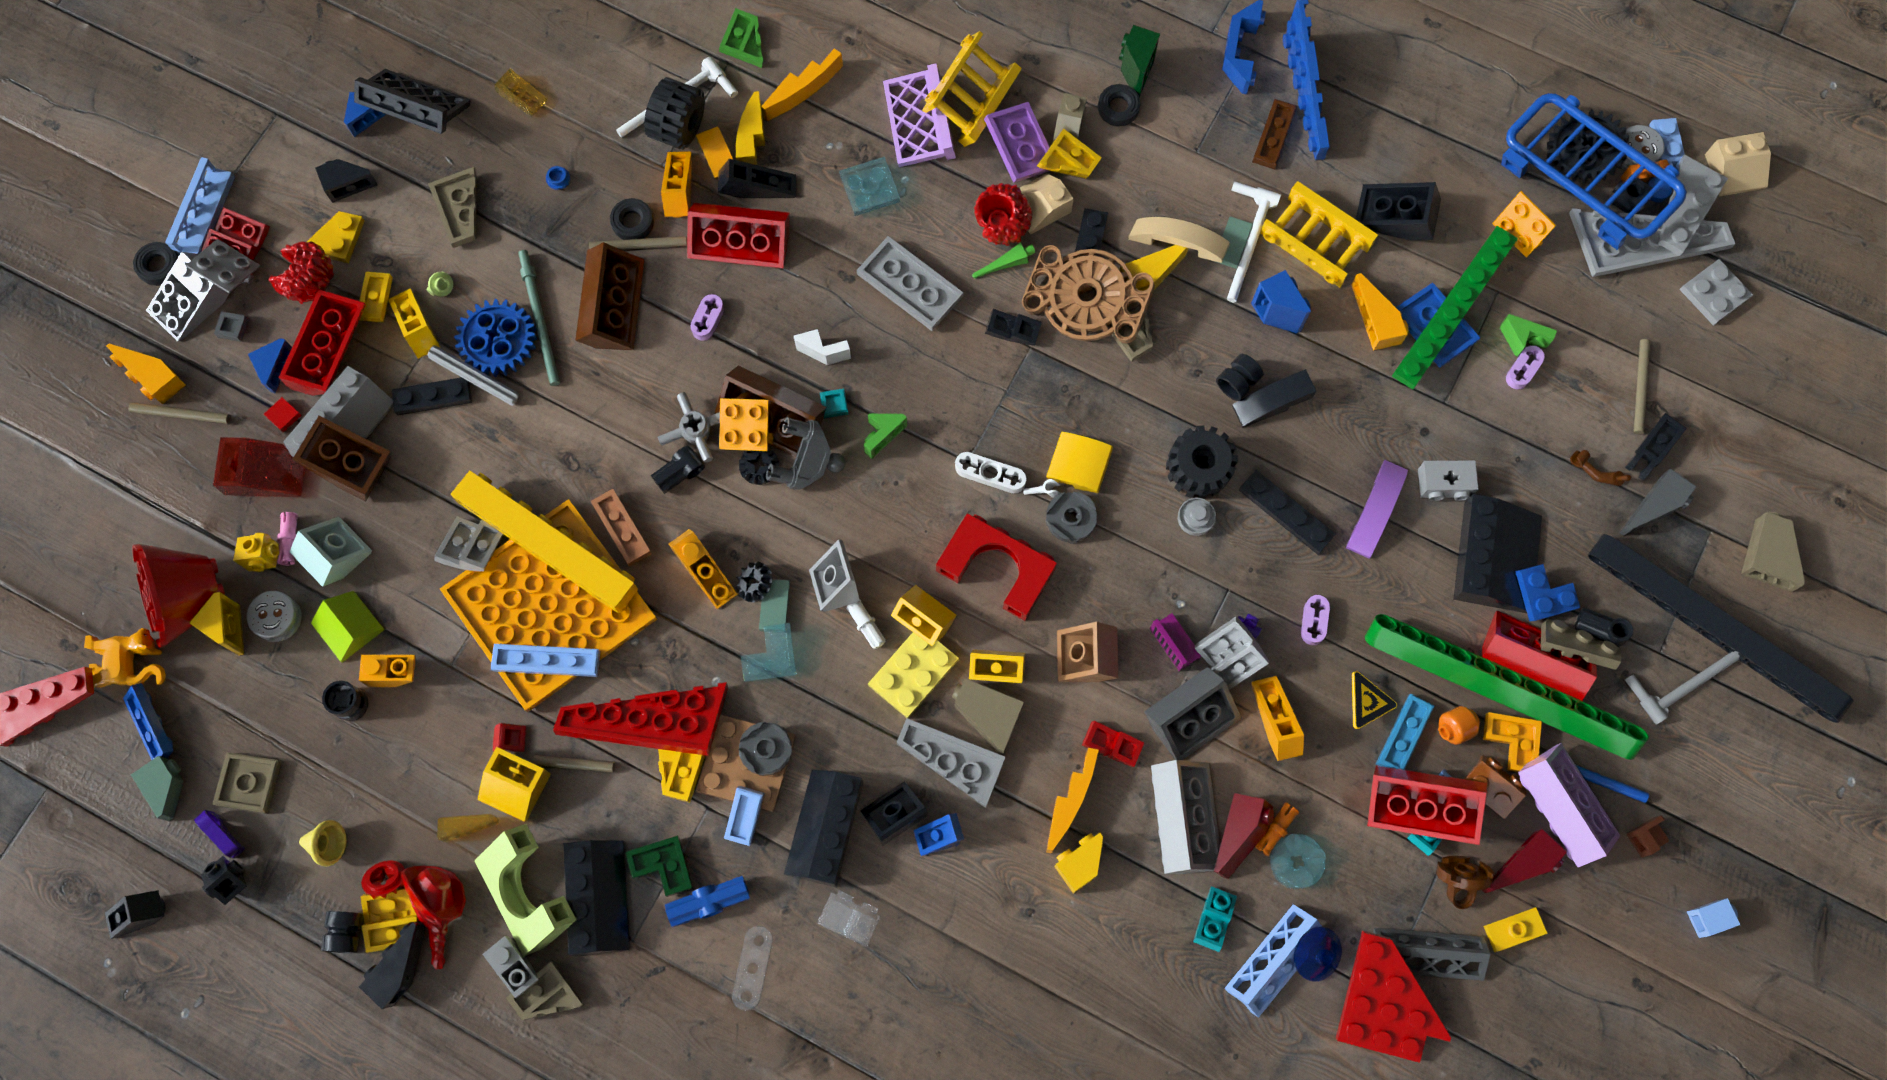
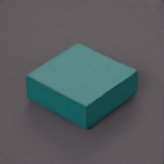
[820,388,849,419]

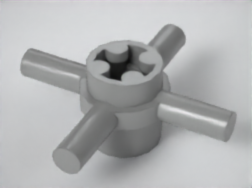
[658,392,720,463]

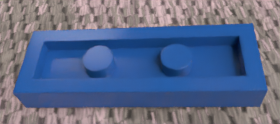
[123,683,173,760]

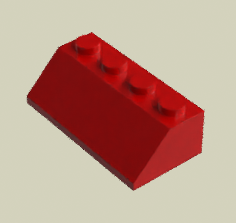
[687,203,790,268]
[279,289,366,396]
[1482,611,1597,701]
[1367,765,1487,845]

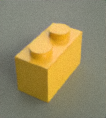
[891,585,957,646]
[969,649,1026,683]

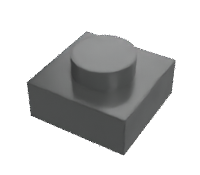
[214,311,249,342]

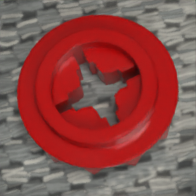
[361,860,405,900]

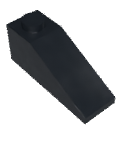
[718,158,796,198]

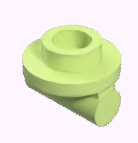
[426,271,453,297]

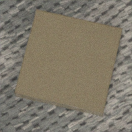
[212,752,281,814]

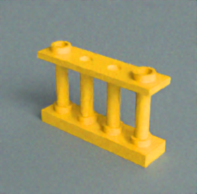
[922,31,1022,147]
[1260,181,1378,288]

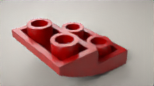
[201,207,270,260]

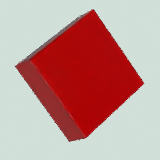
[263,397,302,433]

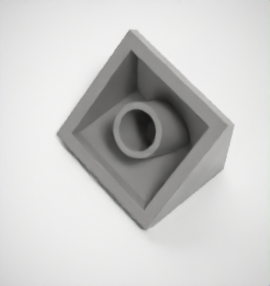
[809,539,860,612]

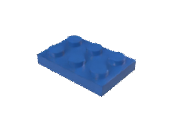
[1396,283,1480,368]

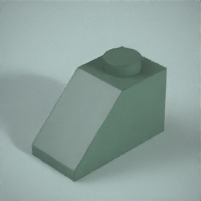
[131,756,183,821]

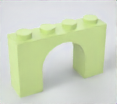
[475,824,576,957]

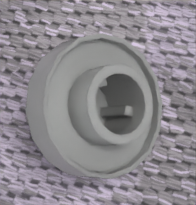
[1177,498,1216,536]

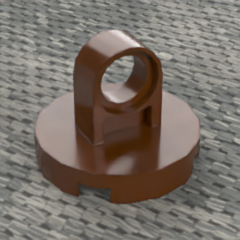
[1436,856,1494,909]

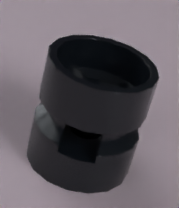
[1216,353,1264,401]
[322,680,368,722]
[320,911,363,954]

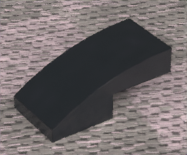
[985,309,1042,346]

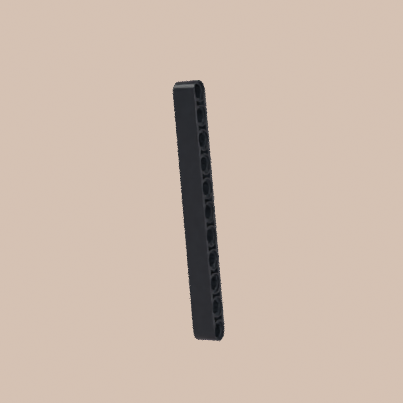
[1588,534,1854,723]

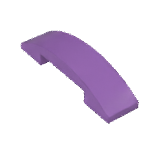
[1346,460,1408,558]

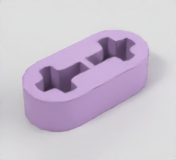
[690,294,724,341]
[1506,345,1545,389]
[1301,595,1330,645]

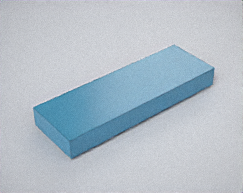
[1376,693,1434,770]

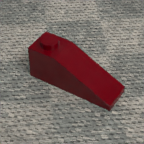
[1214,793,1274,879]
[1482,829,1567,893]

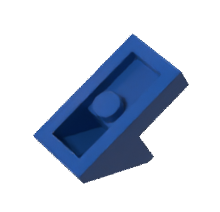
[913,813,964,856]

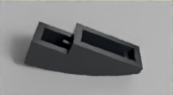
[1232,369,1316,428]

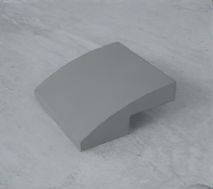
[435,516,504,572]
[1195,616,1269,690]

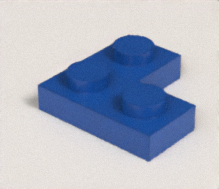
[1515,564,1580,621]

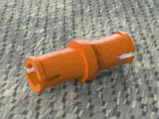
[1255,802,1299,856]

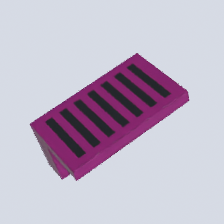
[1150,613,1201,672]

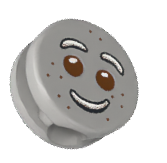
[1622,125,1664,170]
[246,591,302,642]

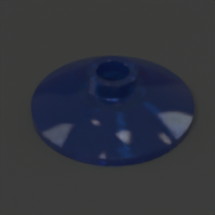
[1294,927,1342,982]

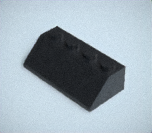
[784,770,863,888]
[563,840,630,957]

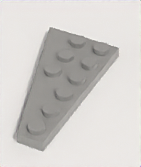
[1569,208,1735,277]

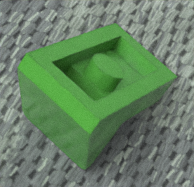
[1500,314,1557,357]
[864,413,907,459]

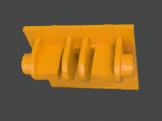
[1492,191,1556,258]
[719,398,773,451]

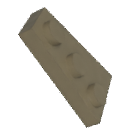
[428,167,476,248]
[1541,618,1621,670]

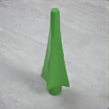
[972,242,1036,278]

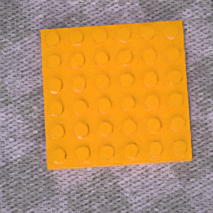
[440,499,657,713]

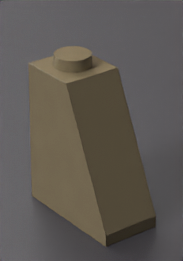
[1741,512,1805,592]
[952,678,1024,755]

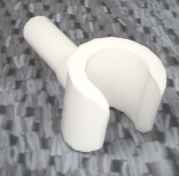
[1023,479,1060,498]

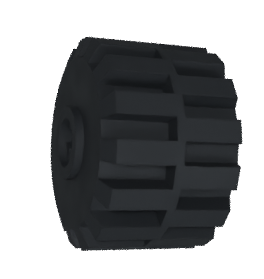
[644,77,705,150]
[1166,425,1238,499]

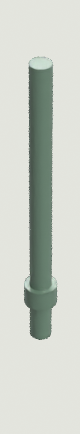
[518,250,560,386]

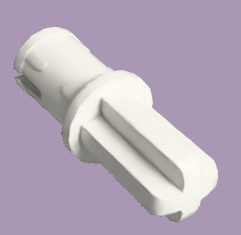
[846,600,886,649]

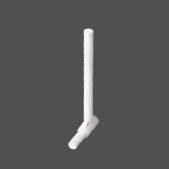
[616,57,738,138]
[1227,181,1281,303]

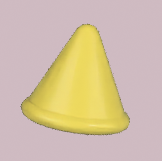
[299,820,347,867]

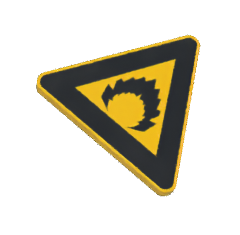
[1352,671,1397,729]

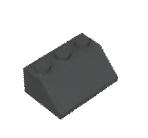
[1144,667,1241,760]

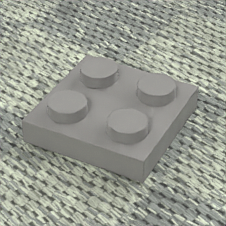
[1679,259,1753,326]

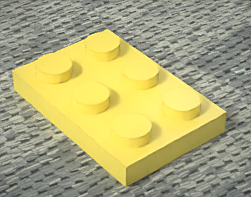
[868,633,959,718]

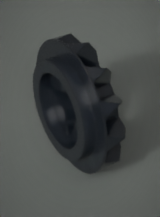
[739,448,779,485]
[735,561,772,602]

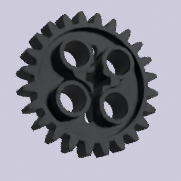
[1547,109,1630,184]

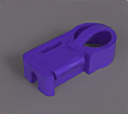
[194,810,245,859]

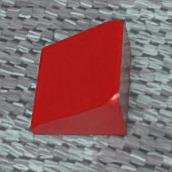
[493,723,526,752]

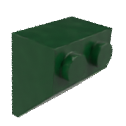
[1119,25,1160,98]

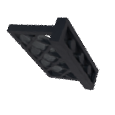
[354,69,471,134]

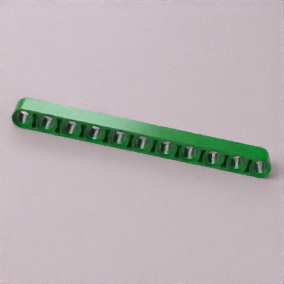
[1365,614,1649,760]

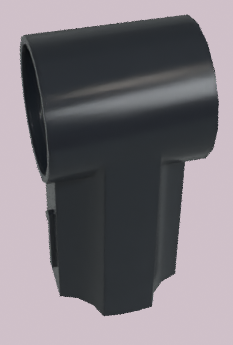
[651,446,705,494]
[1575,607,1634,647]

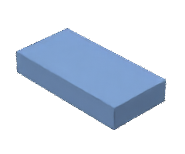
[724,786,765,846]

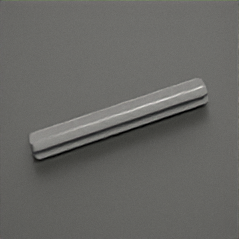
[427,346,519,406]

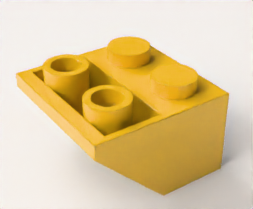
[477,747,551,822]

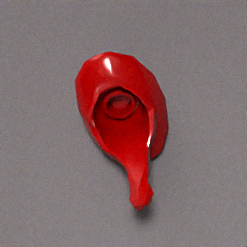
[401,866,466,970]

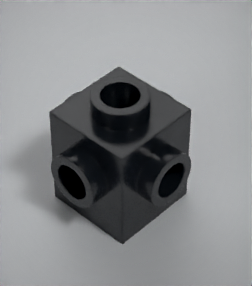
[201,856,247,905]

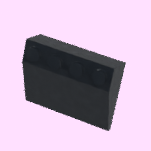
[1453,494,1542,613]

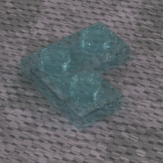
[741,623,797,682]

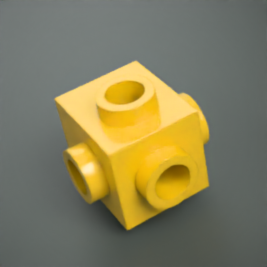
[233,533,279,572]

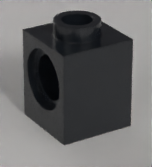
[1612,174,1653,214]

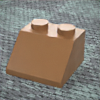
[1057,622,1119,682]

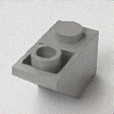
[482,936,539,998]

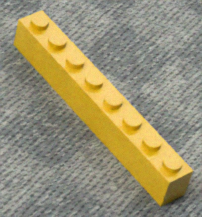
[450,470,638,614]

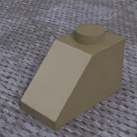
[1052,93,1087,143]

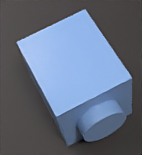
[1687,898,1740,938]

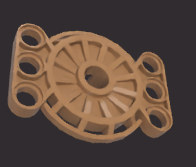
[1022,245,1155,344]

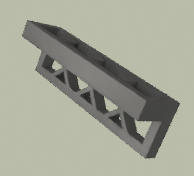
[1373,928,1490,981]

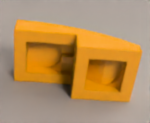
[696,126,733,179]

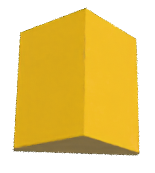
[190,592,244,656]

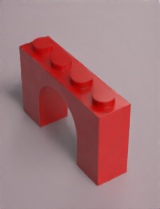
[936,513,1057,621]

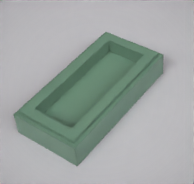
[1214,216,1253,269]
[759,579,790,633]

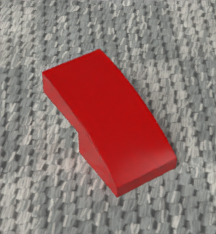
[1082,721,1144,767]

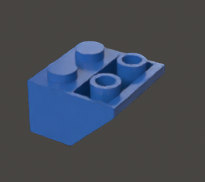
[1251,270,1311,333]

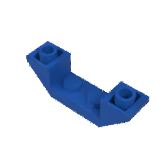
[1222,0,1266,94]

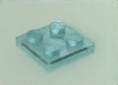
[839,157,900,216]

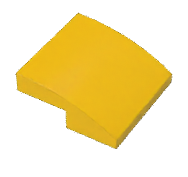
[1046,432,1113,493]
[360,887,420,953]

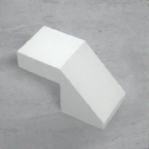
[794,329,851,365]

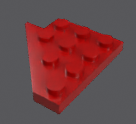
[1336,930,1451,1063]

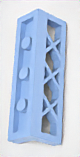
[165,157,235,256]
[1225,904,1327,1018]

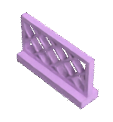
[883,63,956,167]

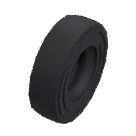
[1098,84,1141,127]
[610,198,654,240]
[133,242,179,286]

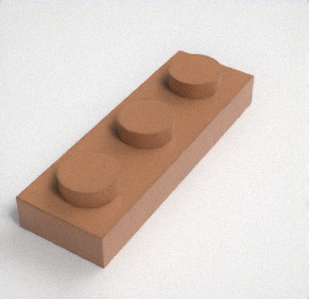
[591,489,652,567]

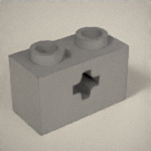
[1418,460,1478,501]

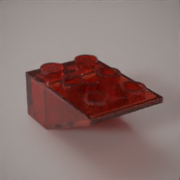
[213,437,305,497]

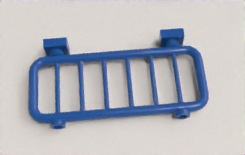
[1501,93,1687,250]

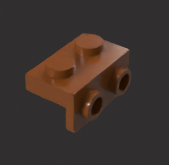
[1464,755,1527,819]

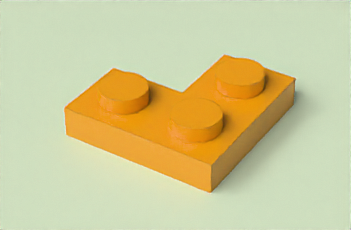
[1483,712,1542,772]

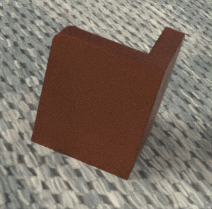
[1626,815,1669,858]

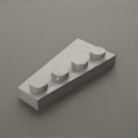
[1658,154,1728,256]
[897,718,1005,808]

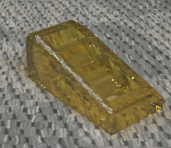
[494,68,547,117]
[437,814,499,842]

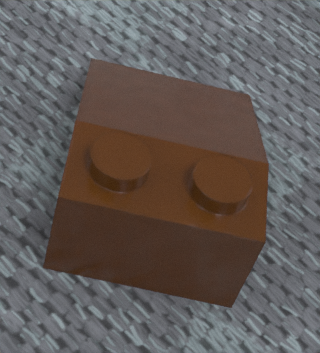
[293,415,391,502]

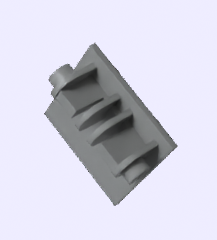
[186,239,260,293]

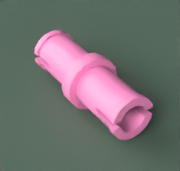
[277,512,298,566]

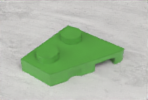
[719,8,763,68]

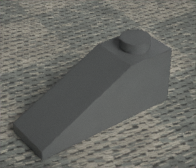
[1620,469,1696,536]

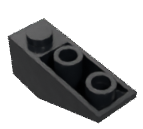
[359,921,426,1009]

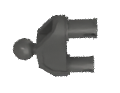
[766,417,845,490]

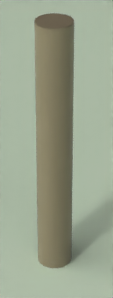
[533,755,615,773]

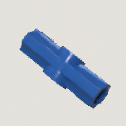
[665,876,751,927]

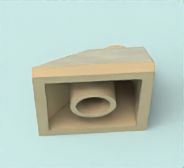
[1020,173,1073,235]

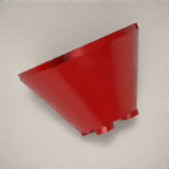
[132,544,225,648]

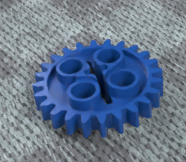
[454,299,537,377]

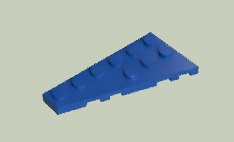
[1283,0,1329,160]

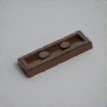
[1252,99,1297,170]

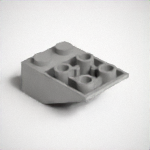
[146,252,230,341]

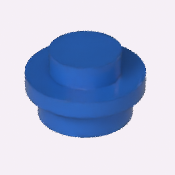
[546,166,570,190]

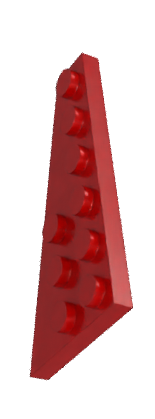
[553,682,729,756]

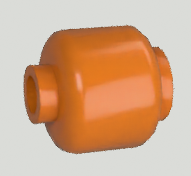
[1438,706,1480,745]

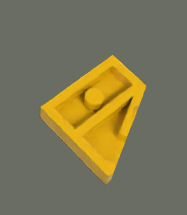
[1037,129,1102,179]
[307,211,365,263]
[658,749,705,803]

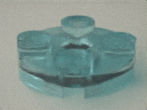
[1270,834,1326,889]

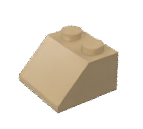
[1705,132,1771,196]

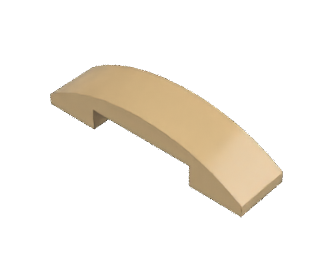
[1129,217,1230,263]

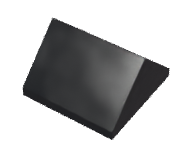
[860,781,928,846]

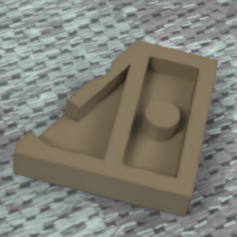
[1107,302,1153,362]
[506,962,584,1020]

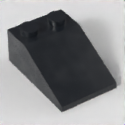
[1355,182,1441,240]

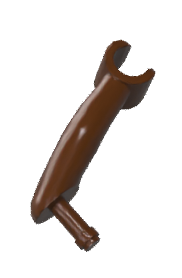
[1570,450,1631,486]

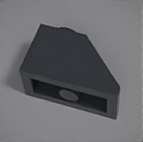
[315,159,378,203]
[105,890,165,939]

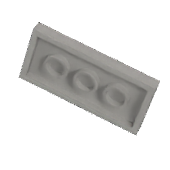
[857,236,964,331]

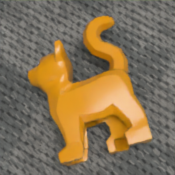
[84,628,166,688]

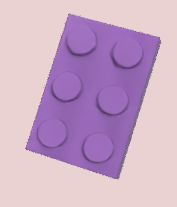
[984,102,1050,183]

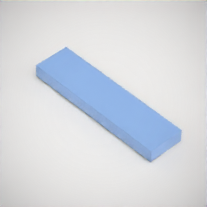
[491,644,600,677]

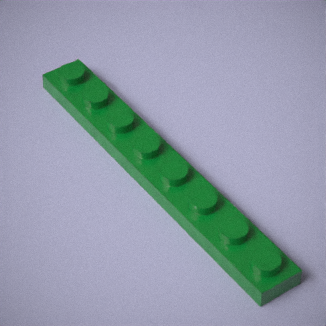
[1392,226,1518,390]

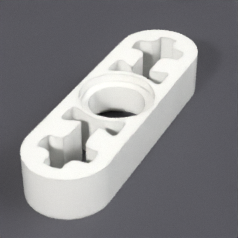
[955,452,1026,493]

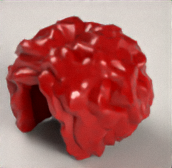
[974,183,1033,246]
[268,241,334,304]

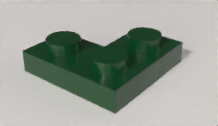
[625,835,693,897]

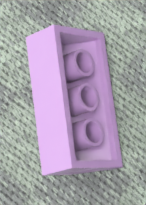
[1518,743,1620,867]

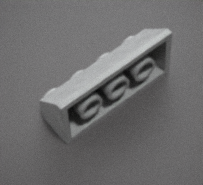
[283,366,394,457]
[1151,760,1220,874]

